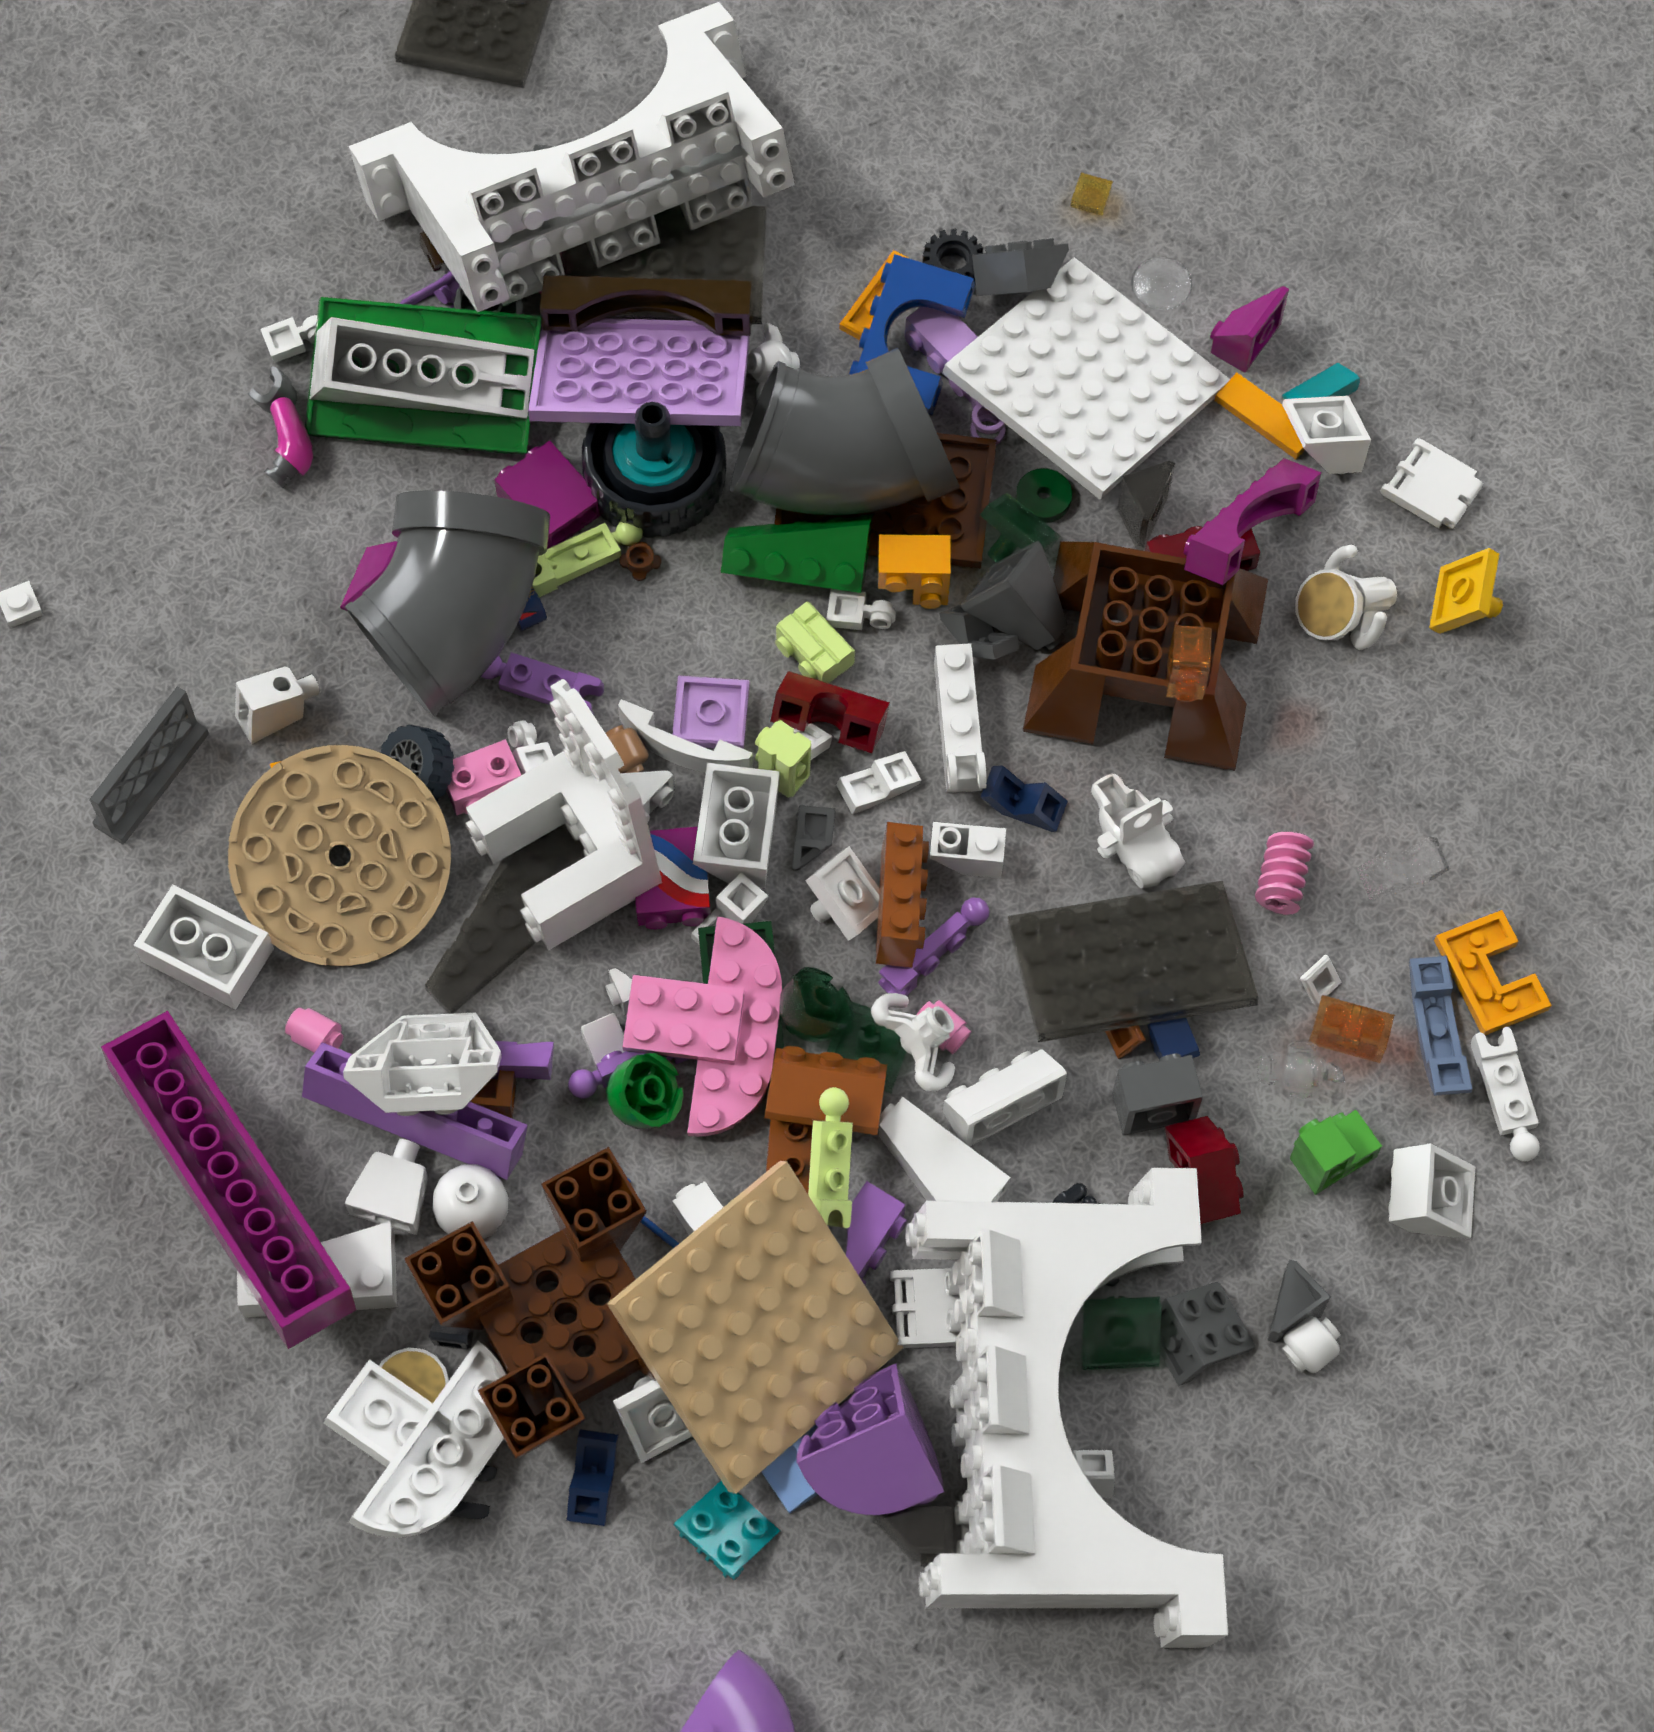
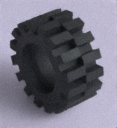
[923,229,983,283]

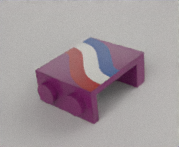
[635,827,711,930]

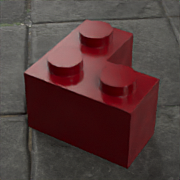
[1165,1116,1244,1224]

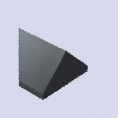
[1268,1259,1331,1343]

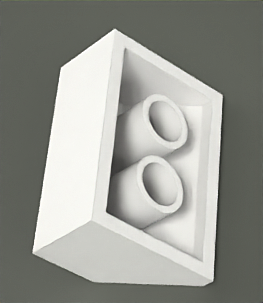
[693,763,780,888]
[943,1049,1067,1147]

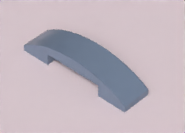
[1409,956,1472,1096]

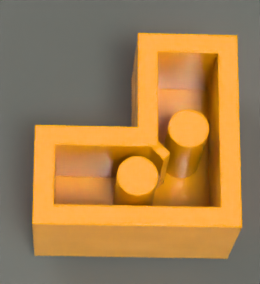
[878,534,951,609]

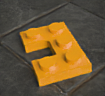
[1434,910,1552,1035]

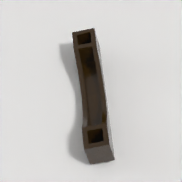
[540,275,753,336]

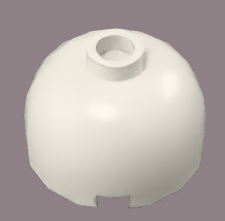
[432,1164,508,1239]

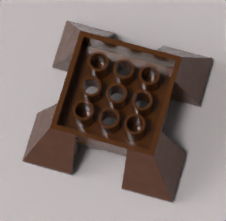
[1023,541,1268,771]
[404,1147,657,1460]

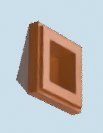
[1103,1008,1146,1059]

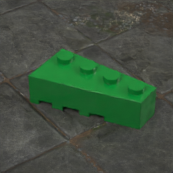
[721,514,873,593]

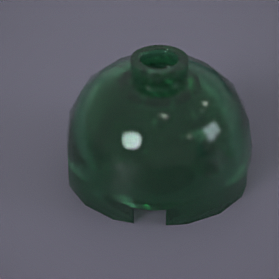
[779,967,854,1043]

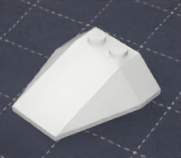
[343,1012,501,1116]

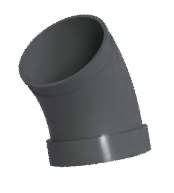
[730,348,960,515]
[345,490,551,717]

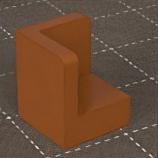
[470,1070,517,1118]

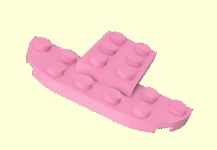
[623,916,782,1137]

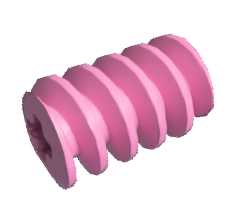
[1255,832,1314,915]

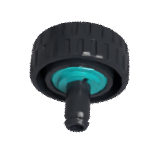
[582,402,727,538]

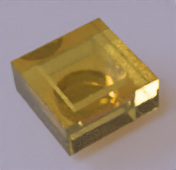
[1071,173,1113,216]

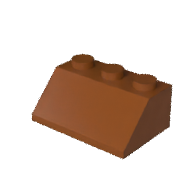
[764,1046,887,1135]

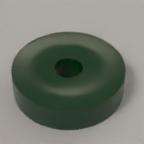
[1016,468,1072,523]

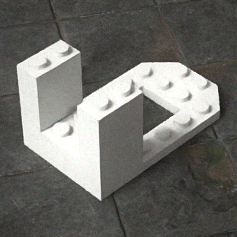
[465,679,662,951]

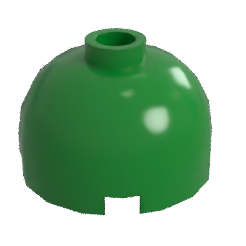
[607,1053,683,1129]

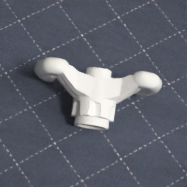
[1324,545,1397,650]
[871,993,955,1091]

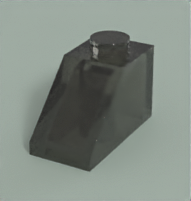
[873,1506,953,1567]

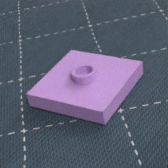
[672,676,749,749]

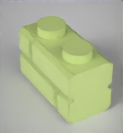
[775,602,855,683]
[755,720,811,798]

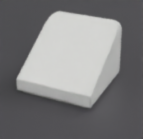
[581,1013,625,1067]
[1073,1450,1115,1498]

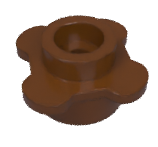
[619,542,662,581]

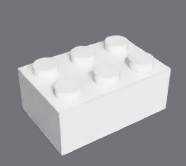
[134,885,274,1010]

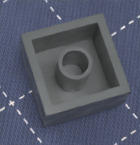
[1112,1054,1203,1135]

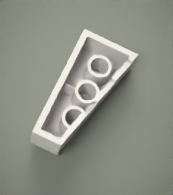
[237,1221,397,1318]

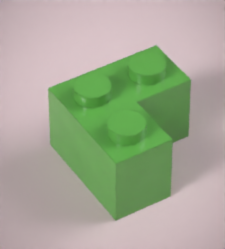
[1290,1110,1382,1195]

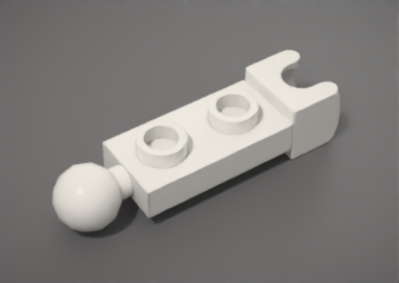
[1471,1027,1540,1161]

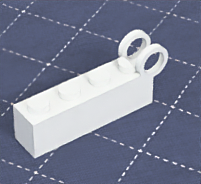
[934,643,987,793]

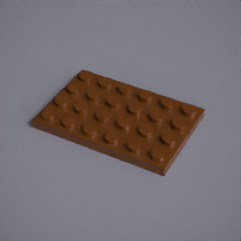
[774,433,997,569]

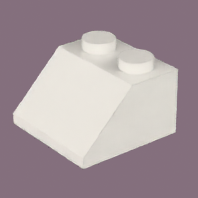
[1388,1143,1475,1239]

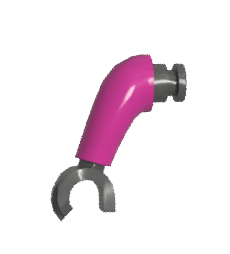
[248,365,313,488]

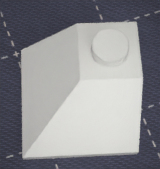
[1282,396,1371,474]

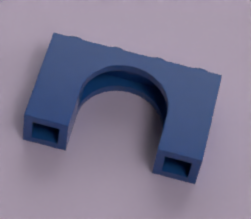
[849,254,975,415]

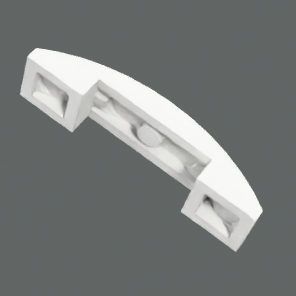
[618,699,753,773]

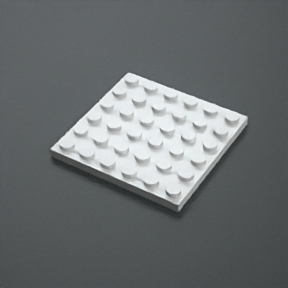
[942,257,1230,500]

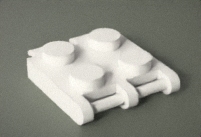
[1380,438,1483,528]
[890,1268,960,1348]

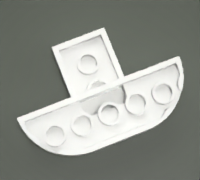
[324,1341,506,1538]

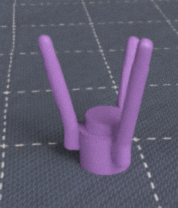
[400,271,460,308]

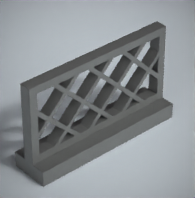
[89,686,209,845]

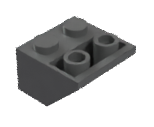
[972,238,1069,296]

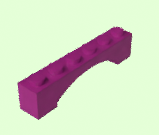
[1184,458,1322,585]

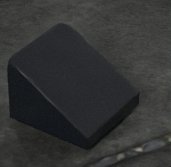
[429,1318,474,1350]

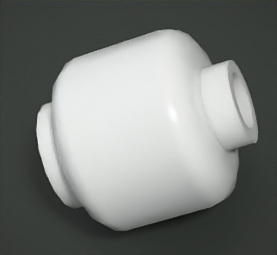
[1282,1316,1341,1373]

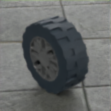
[380,725,454,802]

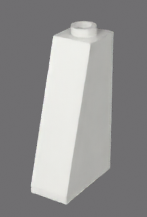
[879,1097,1011,1202]

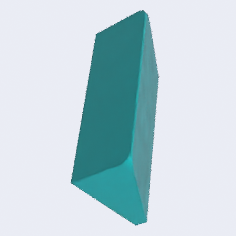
[1282,363,1360,399]

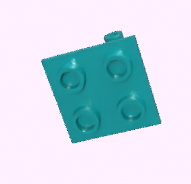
[673,1481,780,1580]

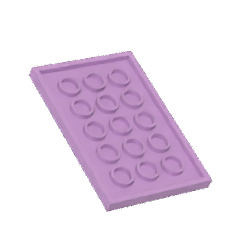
[528,319,750,426]

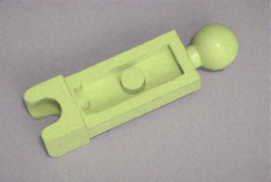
[532,522,643,597]
[808,1087,853,1228]

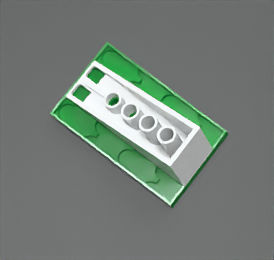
[305,297,541,455]

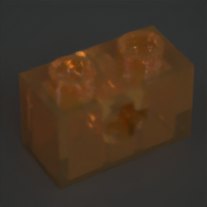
[1166,625,1212,702]
[1308,995,1395,1063]

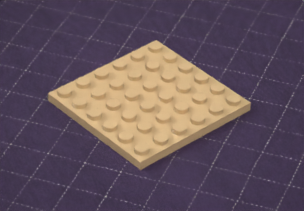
[607,1161,904,1494]

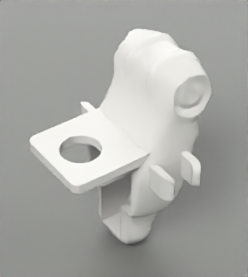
[1091,774,1185,888]

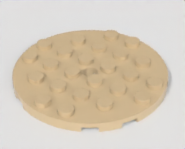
[228,745,451,966]

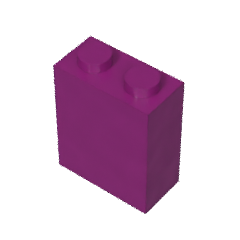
[494,441,601,549]

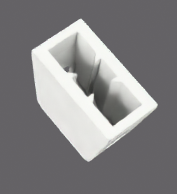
[235,667,320,744]
[345,1139,428,1235]

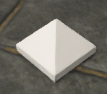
[1300,955,1342,1006]

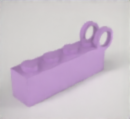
[905,307,1005,445]

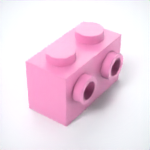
[446,739,521,815]

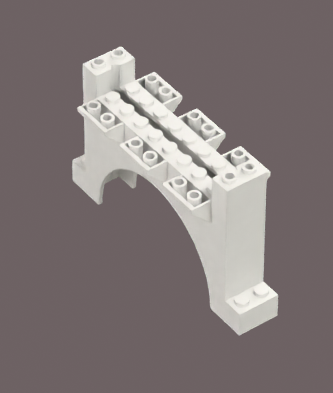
[349,2,795,312]
[906,1168,1228,1648]

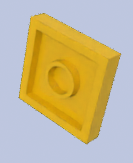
[1429,548,1503,634]

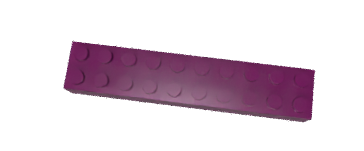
[101,1011,356,1349]

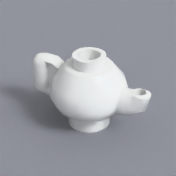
[747,323,800,401]

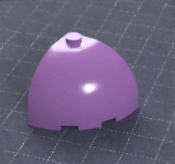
[797,1363,944,1515]
[680,1650,795,1732]

